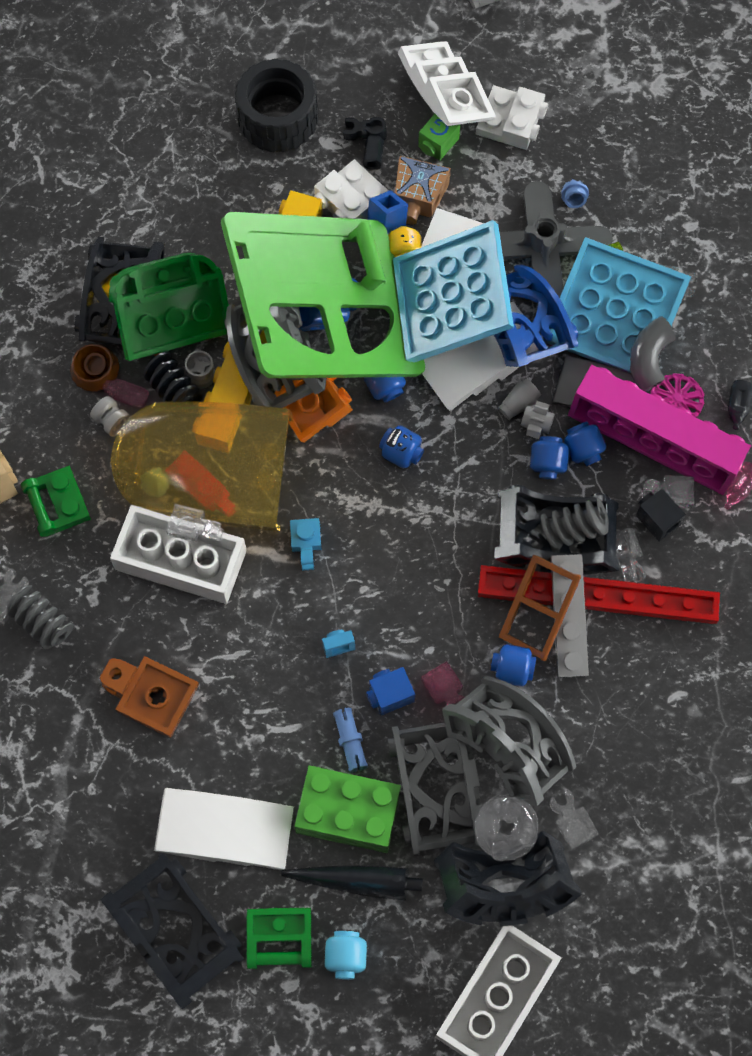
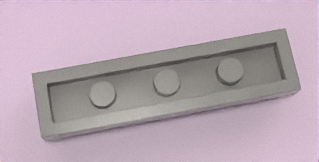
[551,554,589,677]

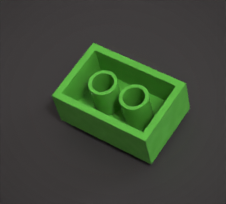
[294,765,401,853]

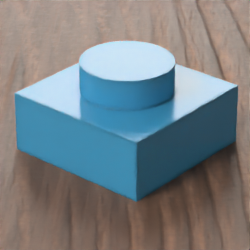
[322,629,355,658]

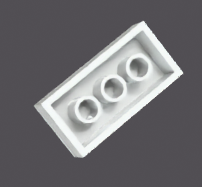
[110,505,247,604]
[435,926,561,1056]

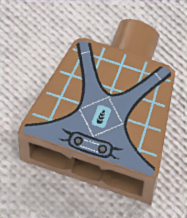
[395,156,451,225]

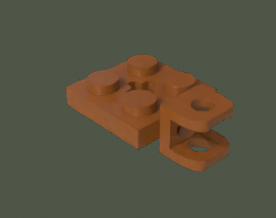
[100,656,199,739]

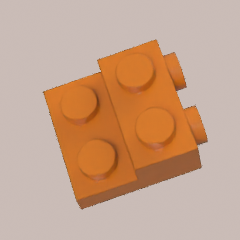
[274,378,353,443]

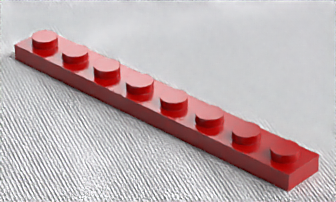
[477,565,720,624]

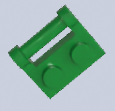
[21,465,91,537]
[247,907,312,969]

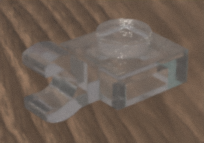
[642,475,694,508]
[166,504,224,542]
[616,528,646,583]

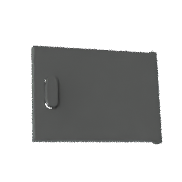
[552,355,635,407]

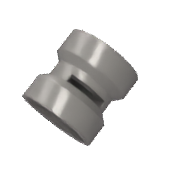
[185,350,215,389]
[90,396,131,437]

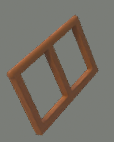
[499,555,581,661]

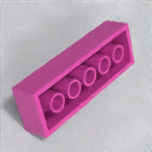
[567,364,751,495]

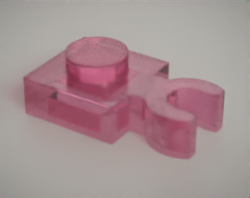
[421,661,465,705]

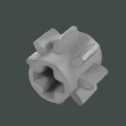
[521,401,555,439]

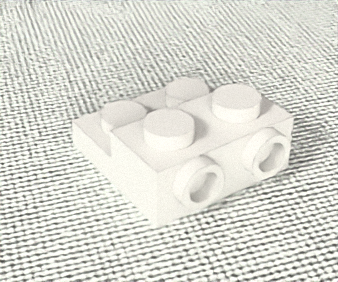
[476,85,548,150]
[314,159,389,220]

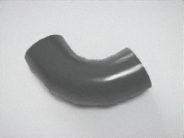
[630,316,676,392]

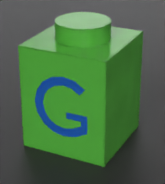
[418,114,460,161]

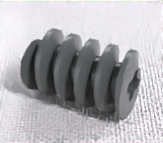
[541,498,609,549]
[6,585,75,649]

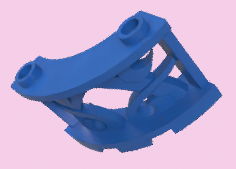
[494,264,578,367]

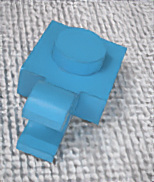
[290,518,322,571]

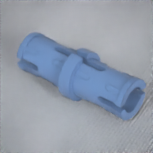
[333,708,368,773]

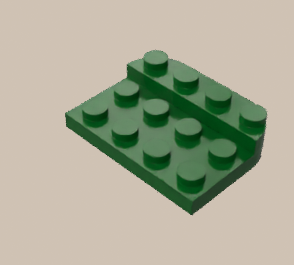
[109,253,229,361]

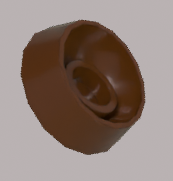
[70,344,119,391]

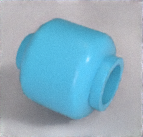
[325,931,367,980]

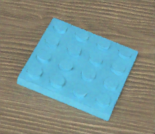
[393,220,514,362]
[543,237,691,373]

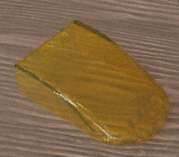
[111,401,293,532]

